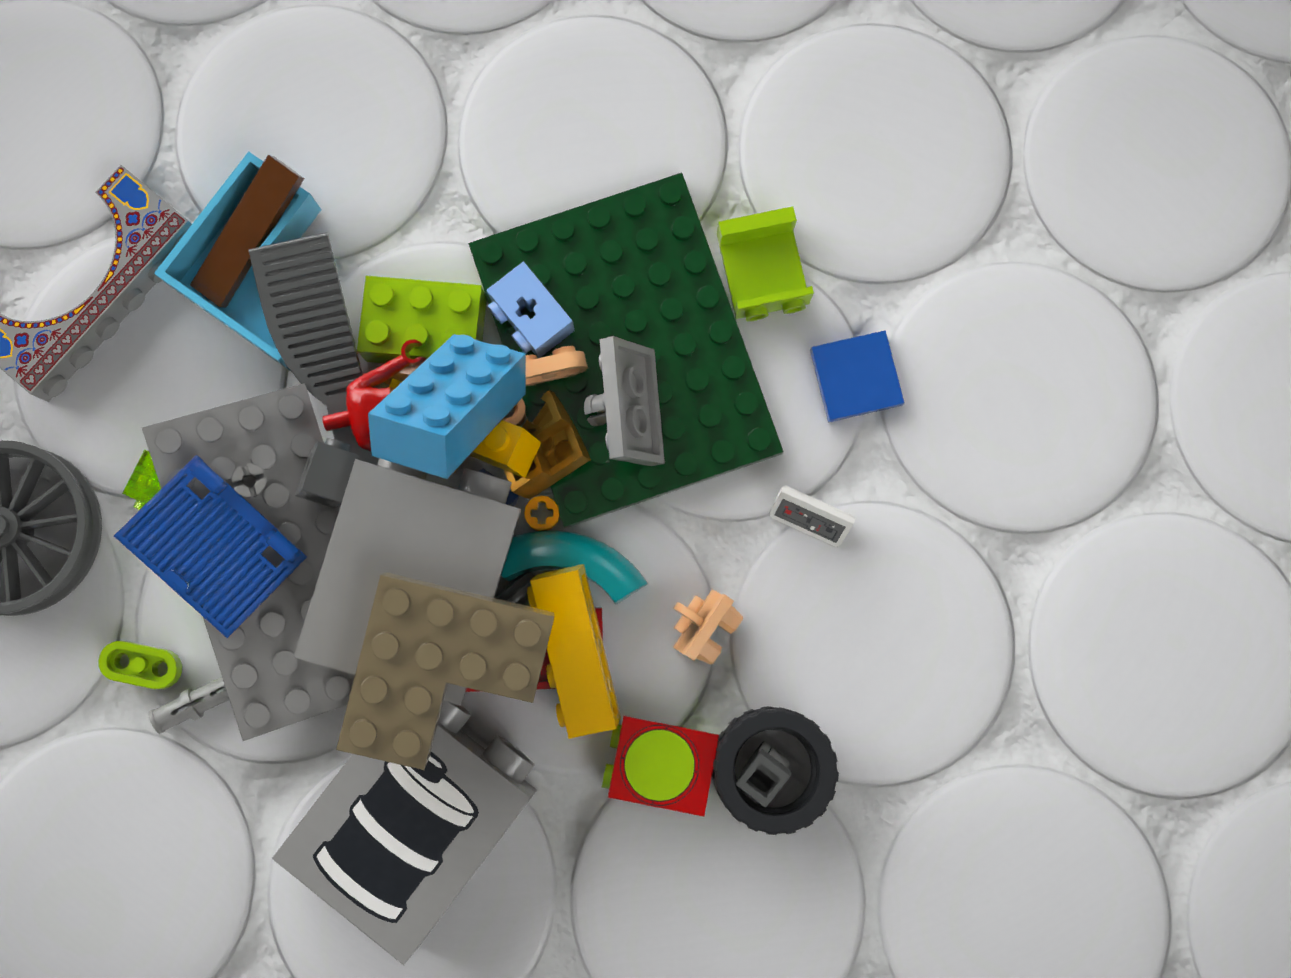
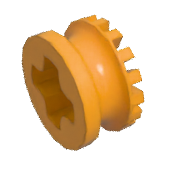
[524,495,560,531]

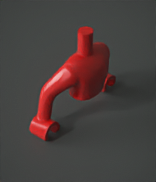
[322,339,426,451]

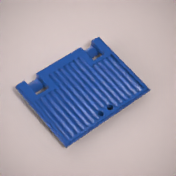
[114,455,307,638]

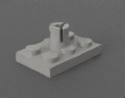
[584,336,665,466]

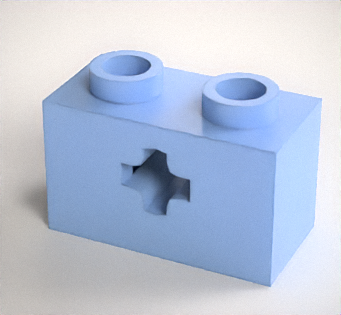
[487,261,575,358]

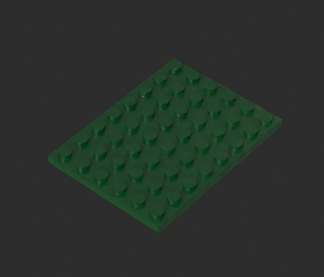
[468,172,784,528]

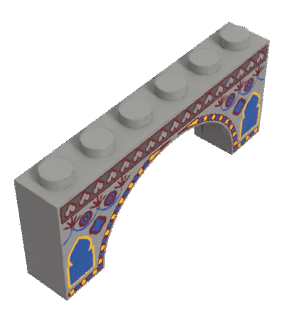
[0,165,192,402]

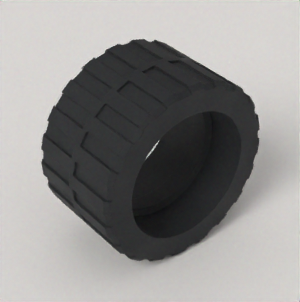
[712,706,839,835]

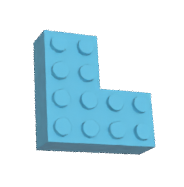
[154,151,322,371]

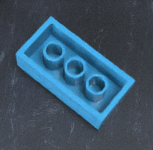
[368,334,526,479]

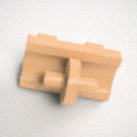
[673,589,743,665]

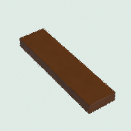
[190,155,305,308]

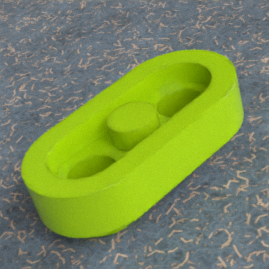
[98,641,182,689]

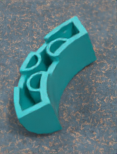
[502,530,649,605]

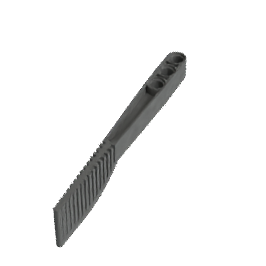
[249,232,379,465]

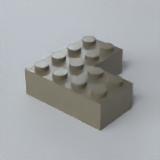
[336,572,554,770]

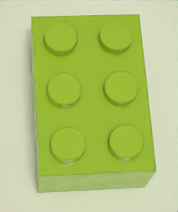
[357,276,487,364]

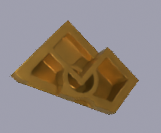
[504,390,591,500]

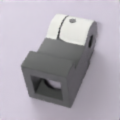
[736,741,792,808]

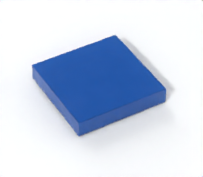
[810,330,904,423]

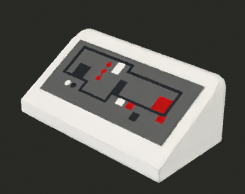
[769,485,855,547]

